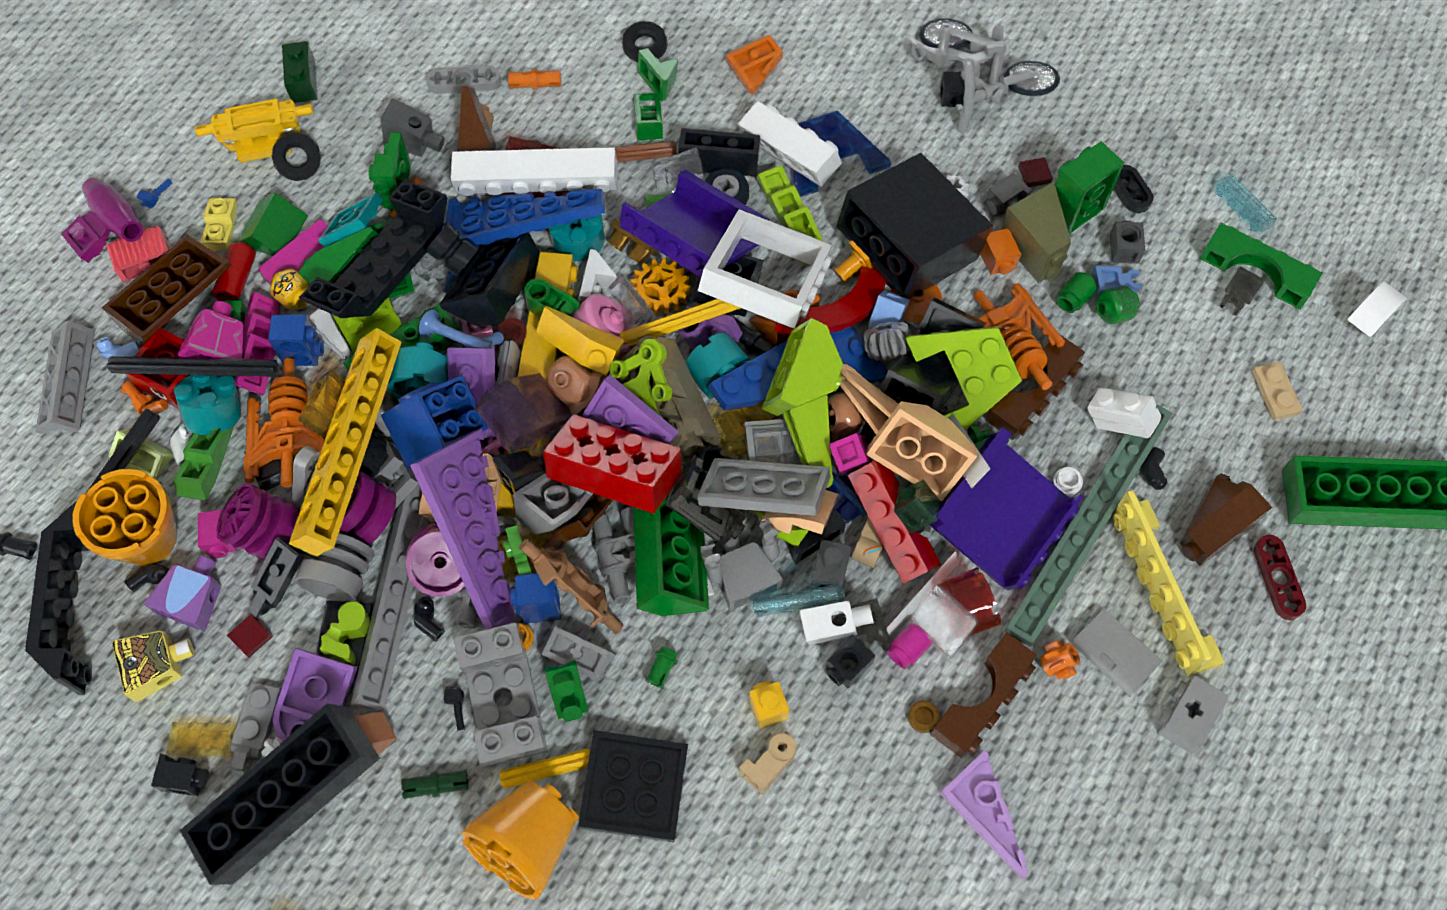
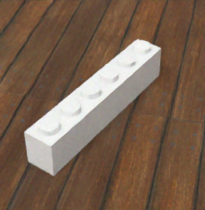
[451,147,618,196]

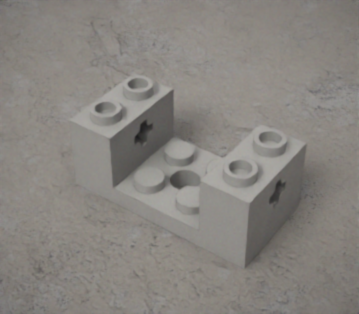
[453,622,548,767]

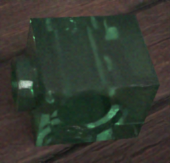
[894,479,941,534]

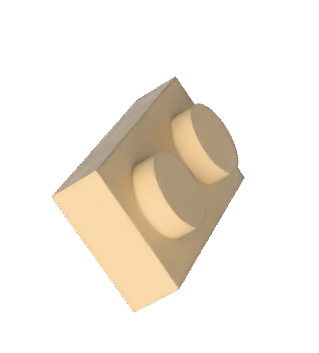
[1252,362,1303,421]

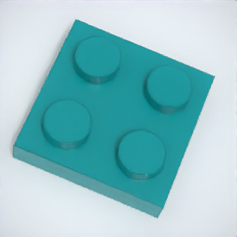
[318,192,383,248]

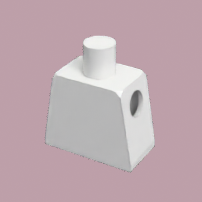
[799,601,874,645]

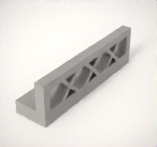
[35,320,95,434]

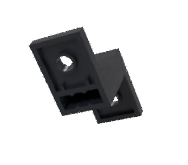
[860,298,986,445]

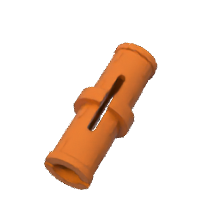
[508,69,561,90]

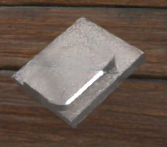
[652,148,704,195]
[911,584,979,659]

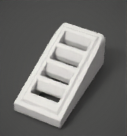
[308,309,352,361]

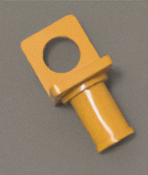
[833,240,875,283]

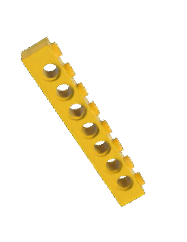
[289,328,402,556]

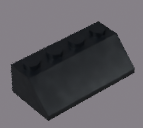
[439,232,540,327]

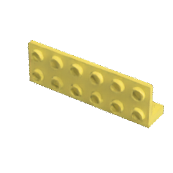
[1112,490,1225,676]

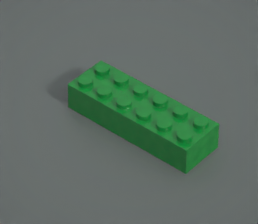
[1282,456,1447,530]

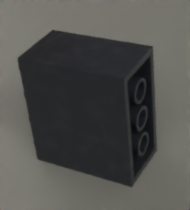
[836,153,993,299]

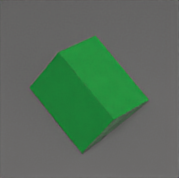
[236,192,308,256]

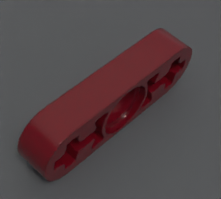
[1254,535,1307,620]

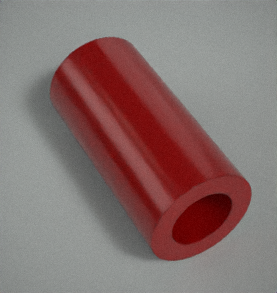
[212,242,256,301]

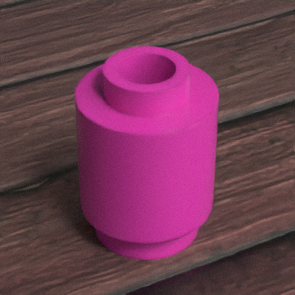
[887,623,933,669]

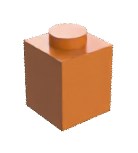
[980,228,1022,275]

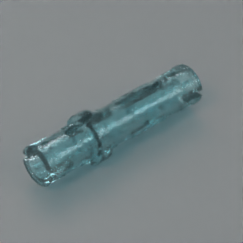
[753,583,845,617]

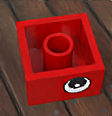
[126,328,190,409]

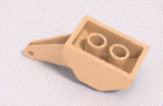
[840,364,977,501]

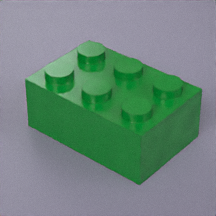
[1054,141,1125,234]

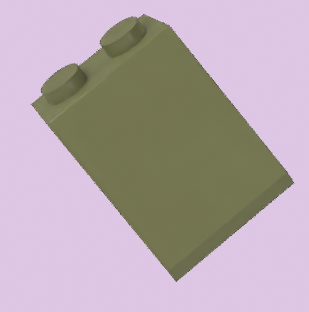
[1001,183,1071,284]

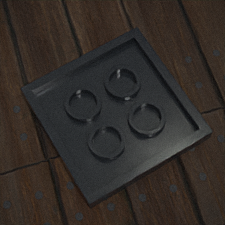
[578,730,688,843]

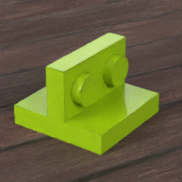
[331,298,402,354]

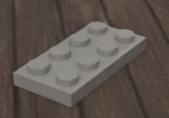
[697,458,830,516]

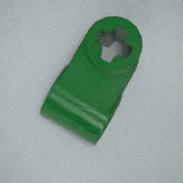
[525,279,580,317]

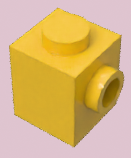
[749,681,790,729]

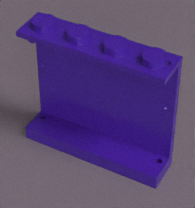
[619,170,770,277]
[925,427,1084,591]

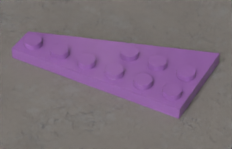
[410,429,515,630]

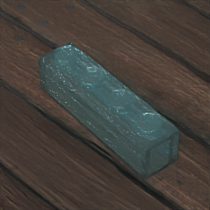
[1214,173,1277,234]

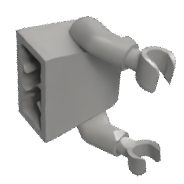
[700,519,783,611]

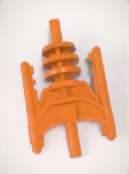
[973,283,1065,390]
[243,358,329,487]

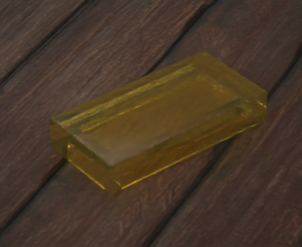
[166,722,236,757]

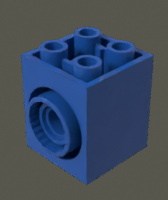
[381,375,489,468]

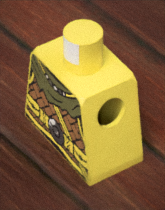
[112,631,195,702]

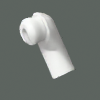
[170,423,194,466]

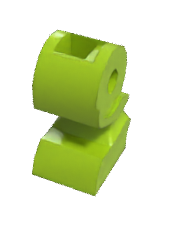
[320,601,370,666]

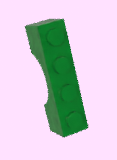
[1200,222,1323,309]

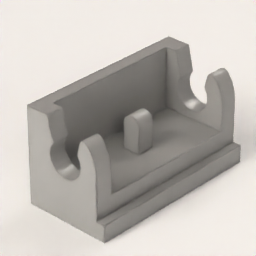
[541,626,615,681]

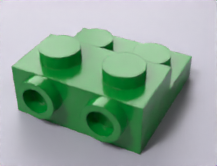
[368,132,412,209]

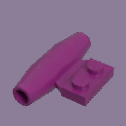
[61,178,143,263]

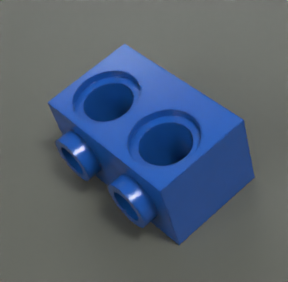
[268,315,324,366]

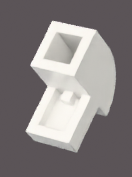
[1347,281,1408,337]

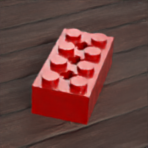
[543,414,682,514]

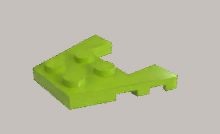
[906,326,1022,430]

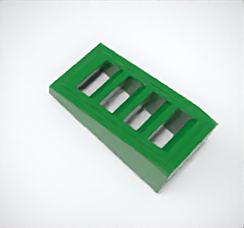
[634,93,663,141]

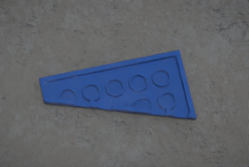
[445,189,605,246]

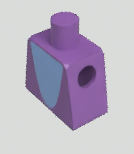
[144,555,221,632]

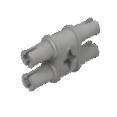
[593,507,635,604]

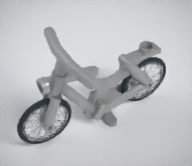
[911,18,1060,133]

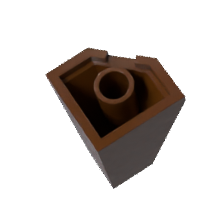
[1180,473,1272,566]

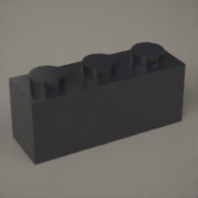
[678,128,760,177]

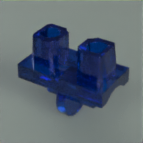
[826,471,867,524]

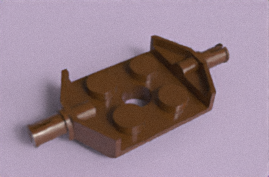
[541,493,613,549]

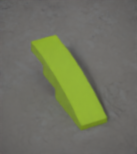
[757,165,829,265]

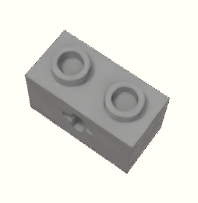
[1158,675,1229,754]

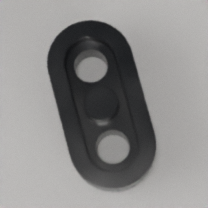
[1114,165,1154,213]

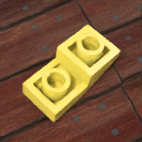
[200,198,237,251]

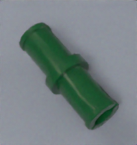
[401,769,469,799]

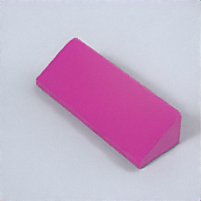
[258,219,327,285]

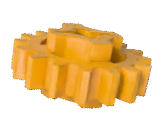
[631,258,690,316]

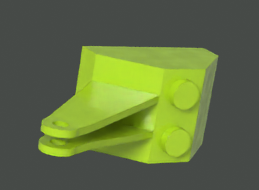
[762,318,843,488]

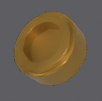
[908,701,940,733]

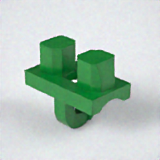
[545,660,589,722]

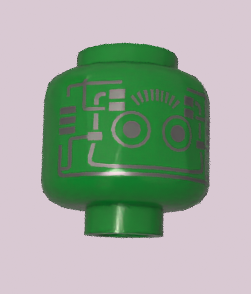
[1096,286,1140,324]

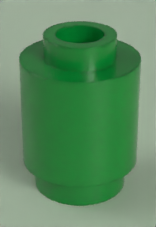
[1056,272,1097,313]

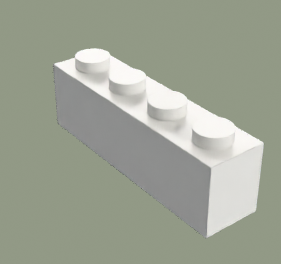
[738,101,842,187]

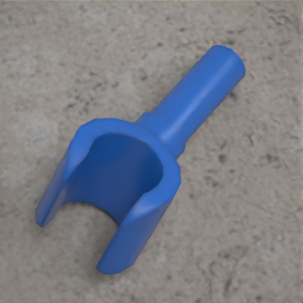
[137,179,173,208]

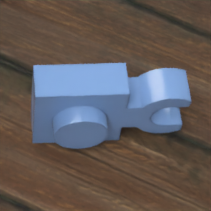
[1091,265,1143,295]

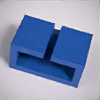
[510,574,561,624]

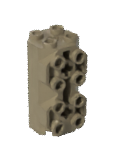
[617,335,720,465]

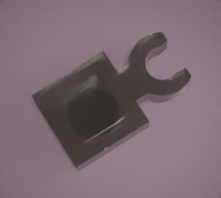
[1220,266,1265,316]
[851,598,888,652]

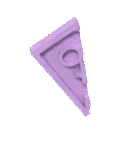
[940,750,1029,880]

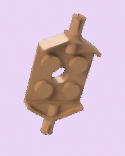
[519,538,624,634]

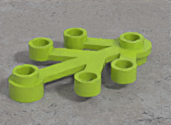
[609,339,672,418]

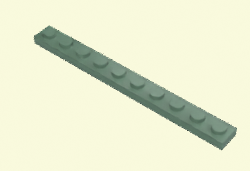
[1004,404,1173,647]

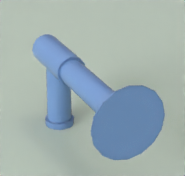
[419,310,504,348]

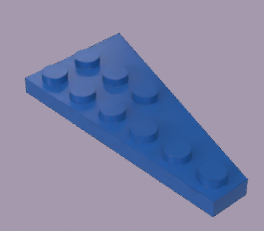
[708,326,888,411]

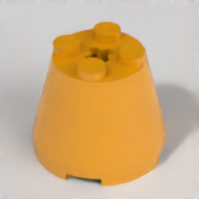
[73,469,177,566]
[461,779,579,900]

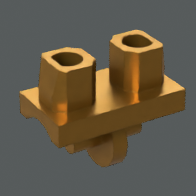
[608,218,659,265]

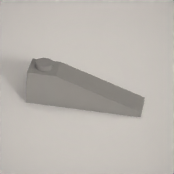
[513,473,593,535]

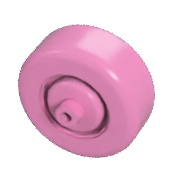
[572,294,634,360]

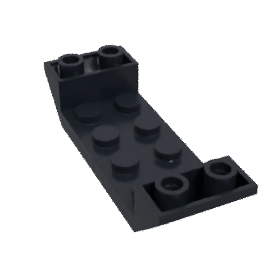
[299,179,448,318]
[25,501,92,695]

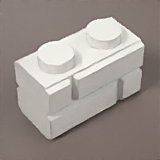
[1088,387,1161,438]

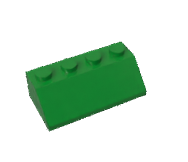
[633,492,709,616]

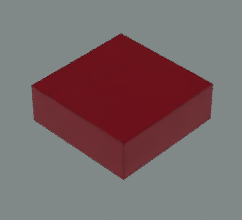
[1018,157,1053,187]
[227,614,272,658]

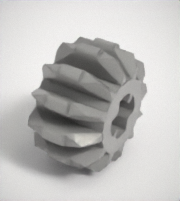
[864,321,911,361]

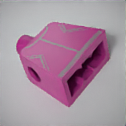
[177,301,244,359]

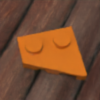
[726,34,783,95]

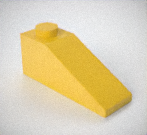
[536,306,625,376]

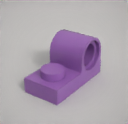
[678,306,743,350]

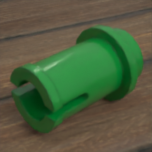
[645,647,678,689]

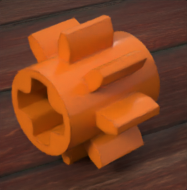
[1040,640,1080,680]

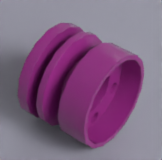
[216,483,299,560]

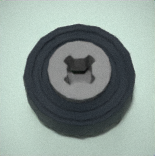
[705,169,749,205]

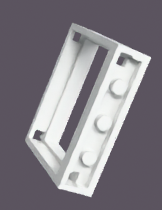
[698,209,833,329]

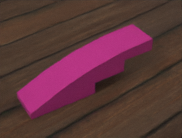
[235,292,280,395]

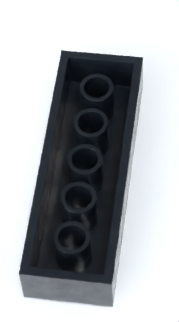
[179,703,380,885]

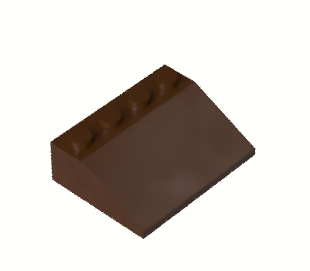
[101,235,232,342]

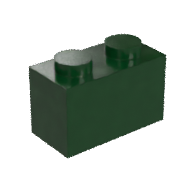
[282,41,318,103]

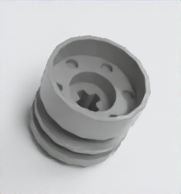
[294,533,374,602]

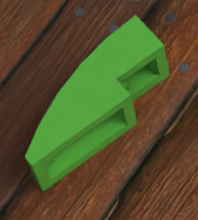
[173,426,234,500]

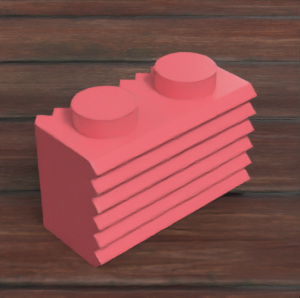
[106,226,171,282]

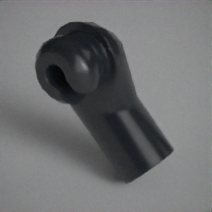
[1141,447,1167,490]
[124,564,169,592]
[414,596,445,642]

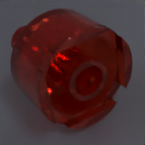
[939,567,1001,638]

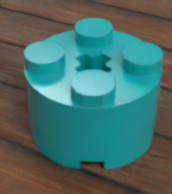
[548,214,605,261]
[685,333,751,399]
[388,342,448,398]
[174,375,241,435]

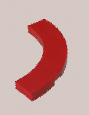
[774,266,887,335]

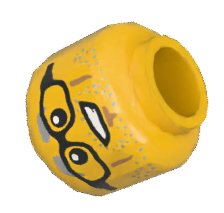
[270,269,310,310]

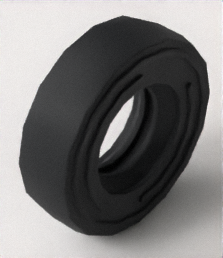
[622,21,667,62]
[272,132,321,181]

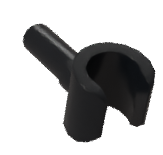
[444,687,465,731]

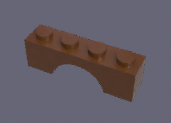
[985,335,1085,441]
[931,632,1037,758]

